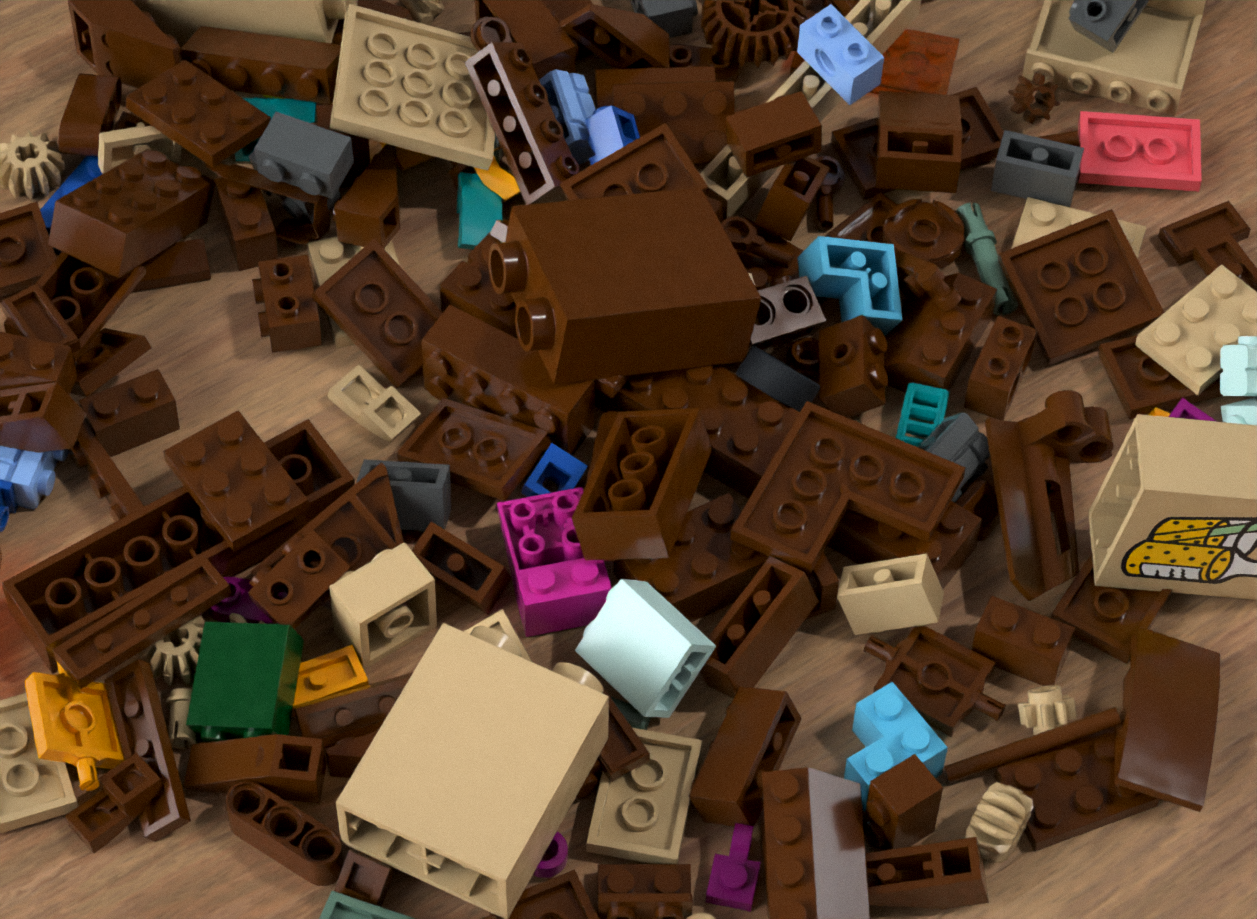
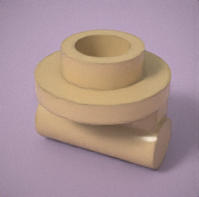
[401,0,444,25]

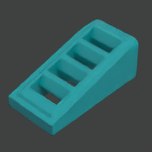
[896,383,949,447]

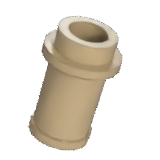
[166,688,197,749]

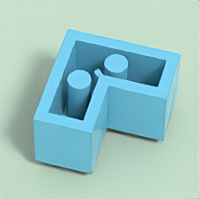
[797,236,903,336]
[844,682,948,812]

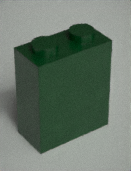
[186,622,304,743]

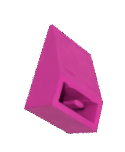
[497,487,612,637]

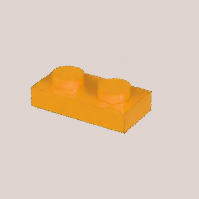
[291,645,369,718]

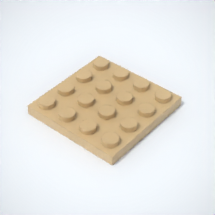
[329,4,495,171]

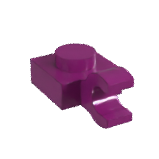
[705,823,761,912]

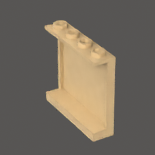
[1022,0,1206,116]

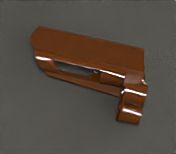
[985,390,1114,601]

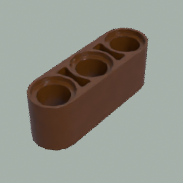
[58,73,122,157]
[225,781,344,886]

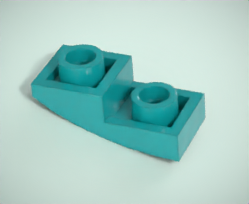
[456,172,502,250]

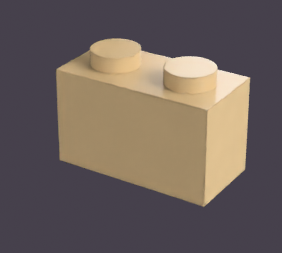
[837,553,944,635]

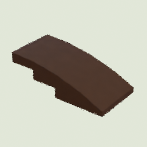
[1114,626,1220,812]

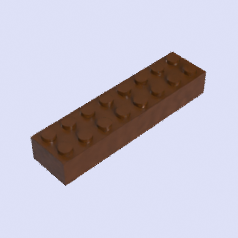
[2,419,355,674]

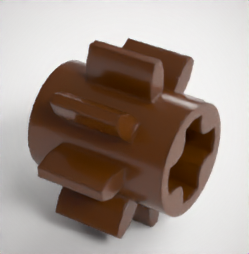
[1008,72,1060,124]

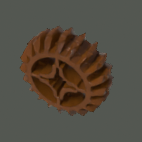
[701,0,807,68]

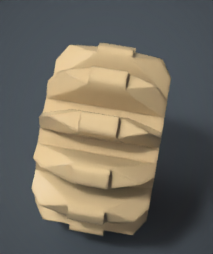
[0,130,65,200]
[139,615,205,687]
[964,782,1033,863]

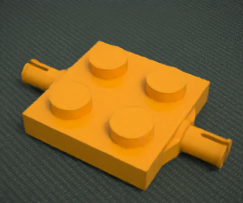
[25,660,124,791]

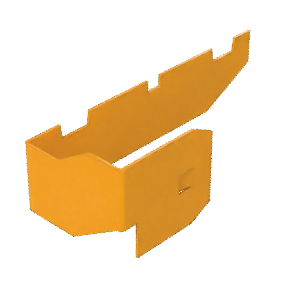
[474,146,521,203]

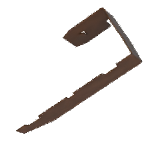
[203,162,330,246]

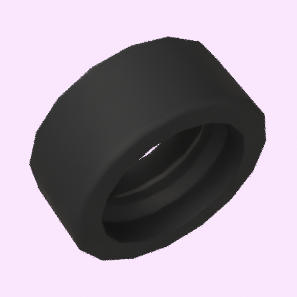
[736,345,821,412]

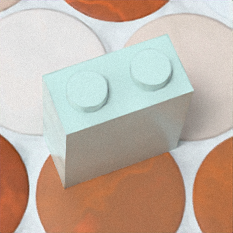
[575,579,716,718]

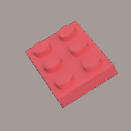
[1078,111,1202,192]

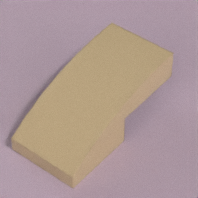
[327,364,421,443]

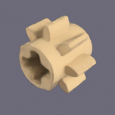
[1018,685,1077,735]

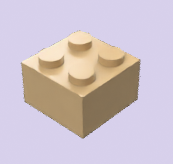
[329,542,437,669]

